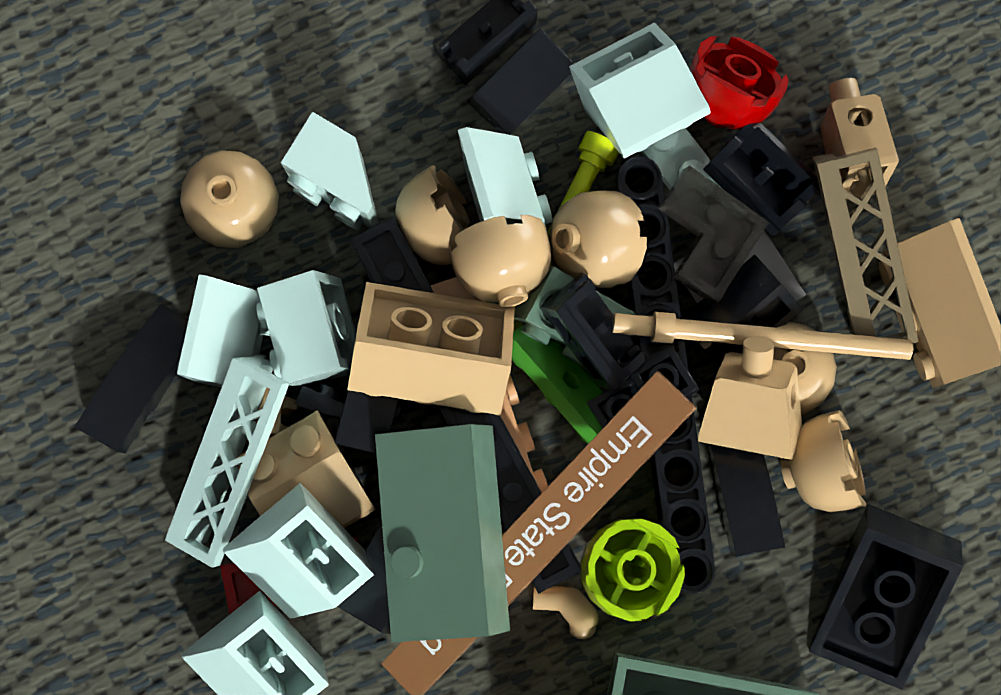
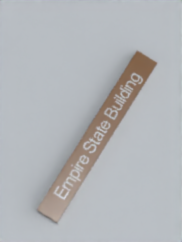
[381,371,697,695]

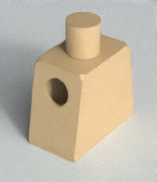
[820,78,899,200]
[698,336,802,460]

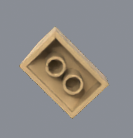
[879,218,1001,388]
[347,282,515,415]

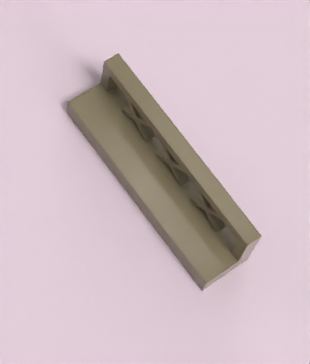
[813,147,918,343]

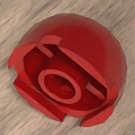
[690,36,789,129]

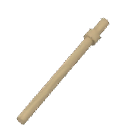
[612,312,913,360]

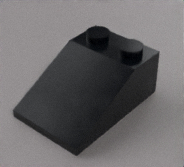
[809,504,964,690]

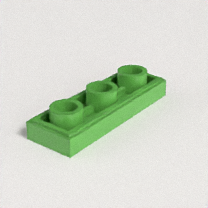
[512,325,603,444]

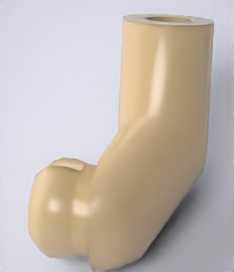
[533,586,599,639]

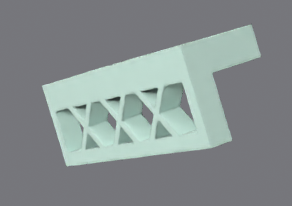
[165,356,290,568]

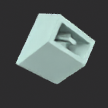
[569,22,711,158]
[281,112,379,231]
[223,483,374,619]
[182,591,329,695]

